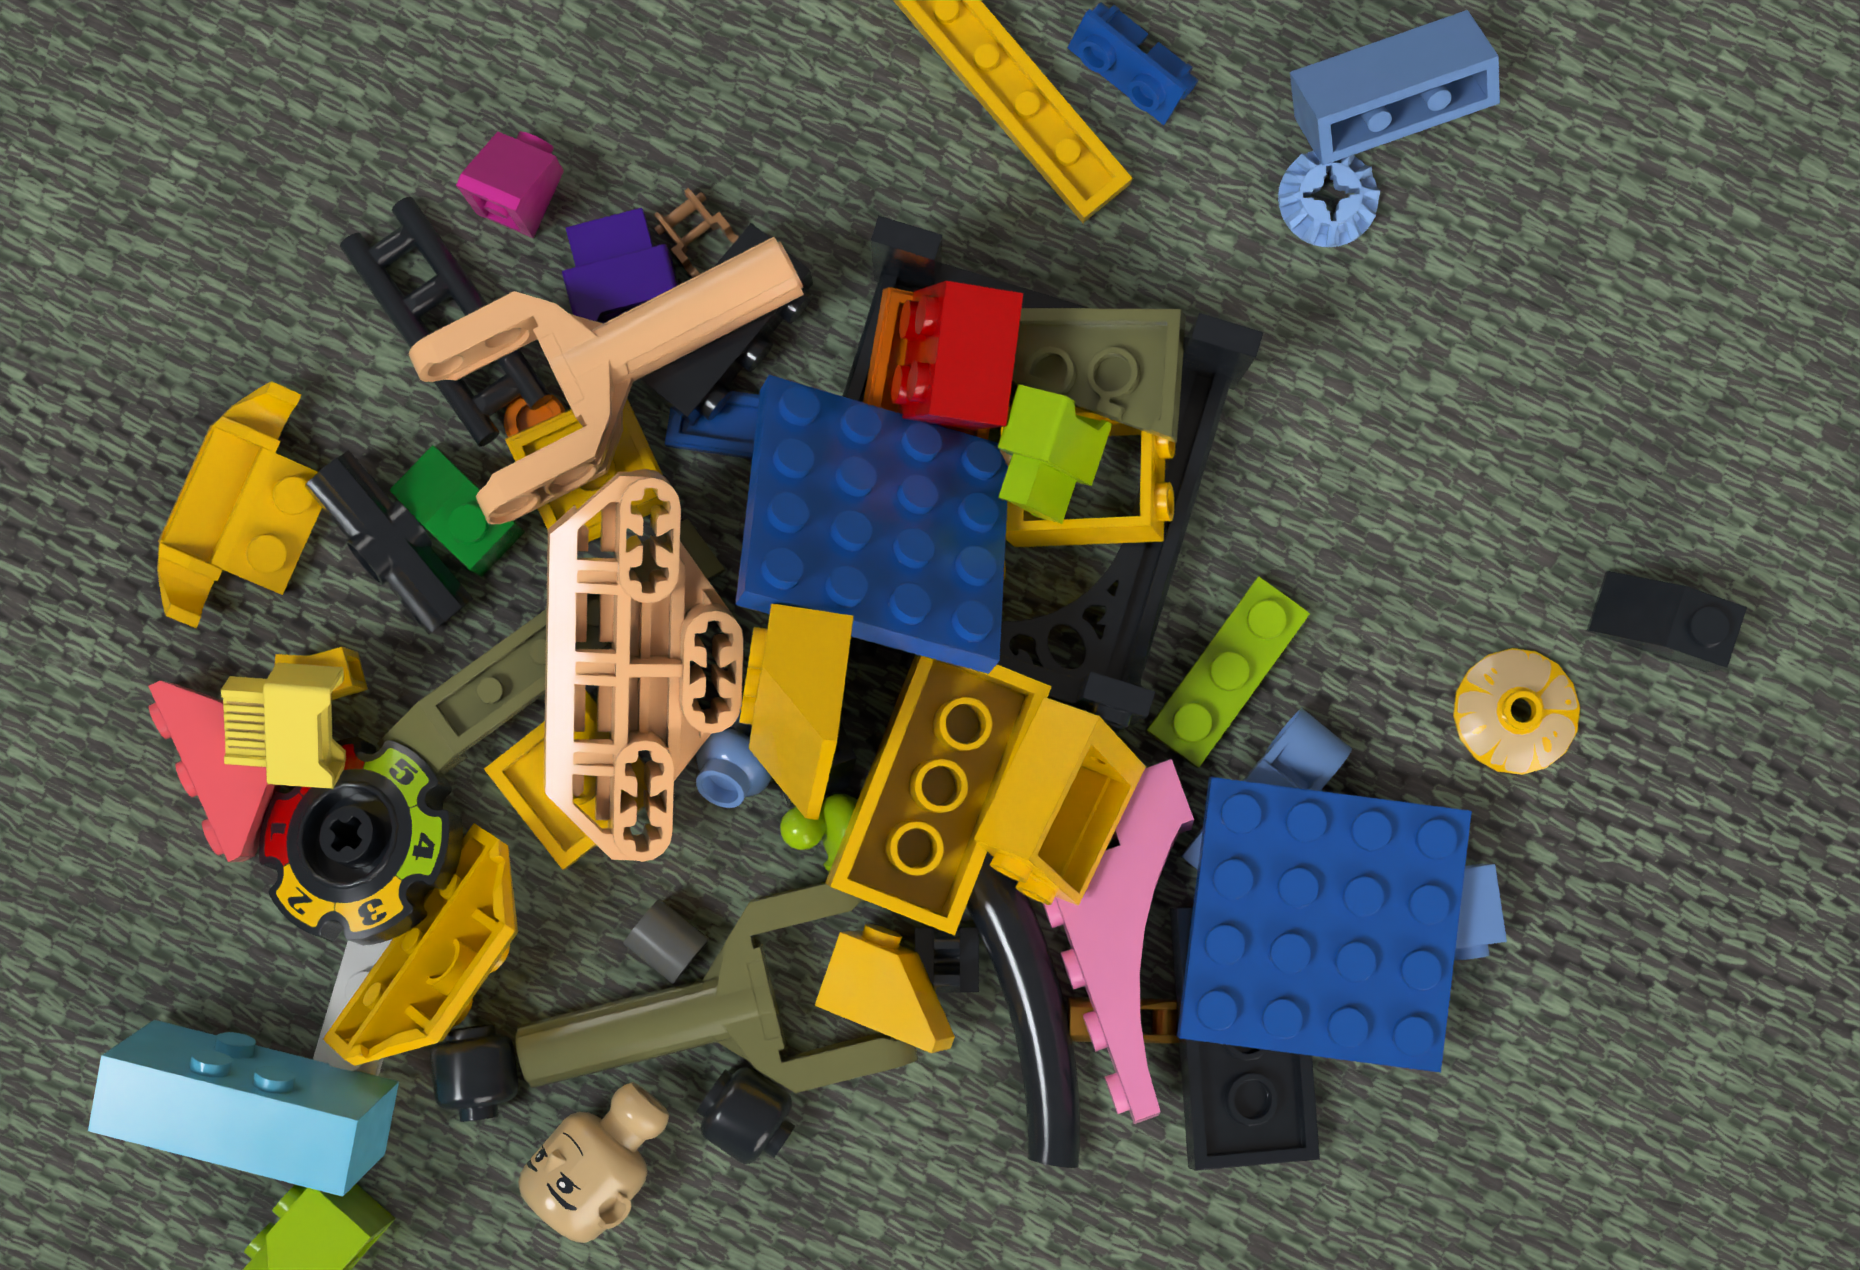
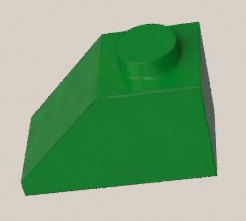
[390,445,525,577]

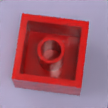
[891,281,1023,431]

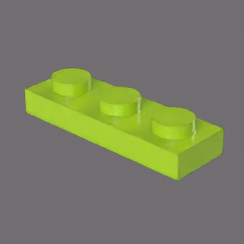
[1146,576,1310,768]

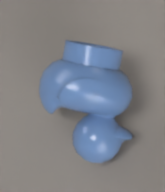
[696,705,771,808]

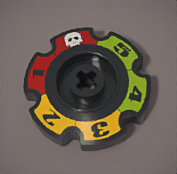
[259,737,463,946]

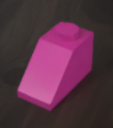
[456,131,564,239]

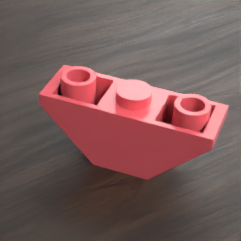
[148,681,281,862]

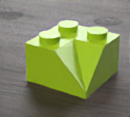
[243,1184,396,1270]

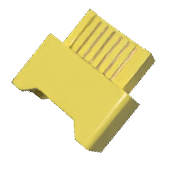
[221,663,346,789]

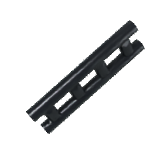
[340,197,552,447]

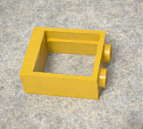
[1000,407,1175,547]
[974,697,1146,906]

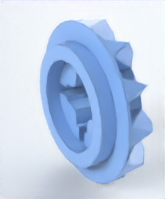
[1278,151,1380,247]

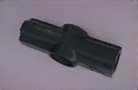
[305,450,473,635]

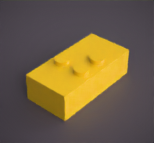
[825,654,1052,935]

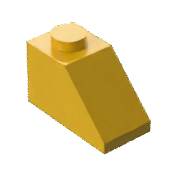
[815,923,955,1053]

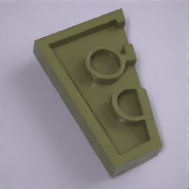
[1012,308,1186,443]

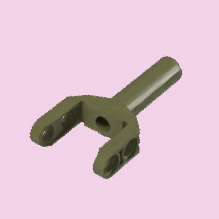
[515,881,918,1093]

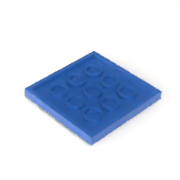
[736,375,1008,674]
[1177,777,1472,1073]

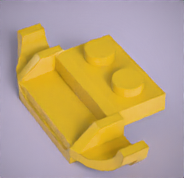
[157,381,322,628]

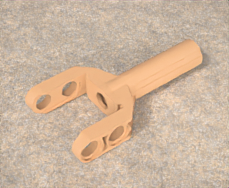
[409,237,804,524]

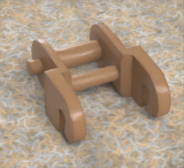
[654,188,739,278]

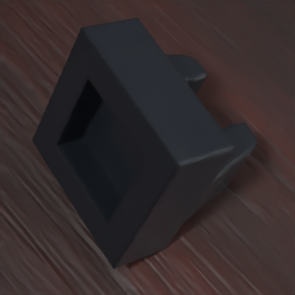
[915,927,979,993]

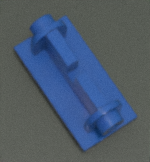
[1067,2,1199,125]

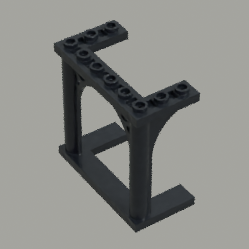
[842,215,1264,733]

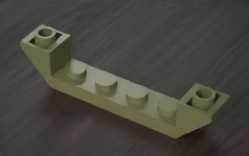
[377,518,726,775]

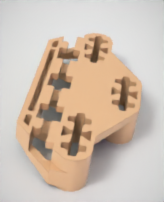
[544,469,744,862]

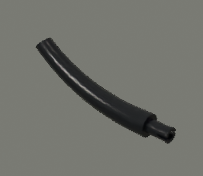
[865,724,1080,1168]

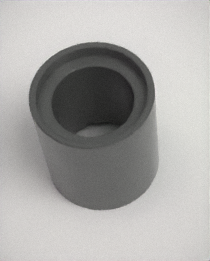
[623,899,709,984]

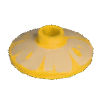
[1453,648,1580,775]

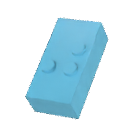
[88,1020,399,1197]

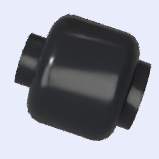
[430,1024,519,1122]
[696,1067,796,1164]

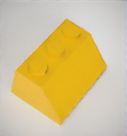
[739,603,854,820]

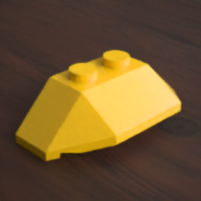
[323,823,518,1066]

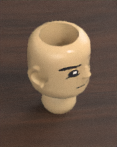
[518,1082,669,1243]

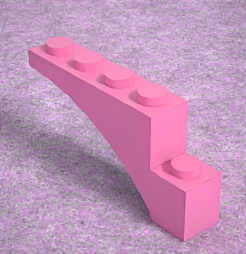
[1043,759,1194,1124]

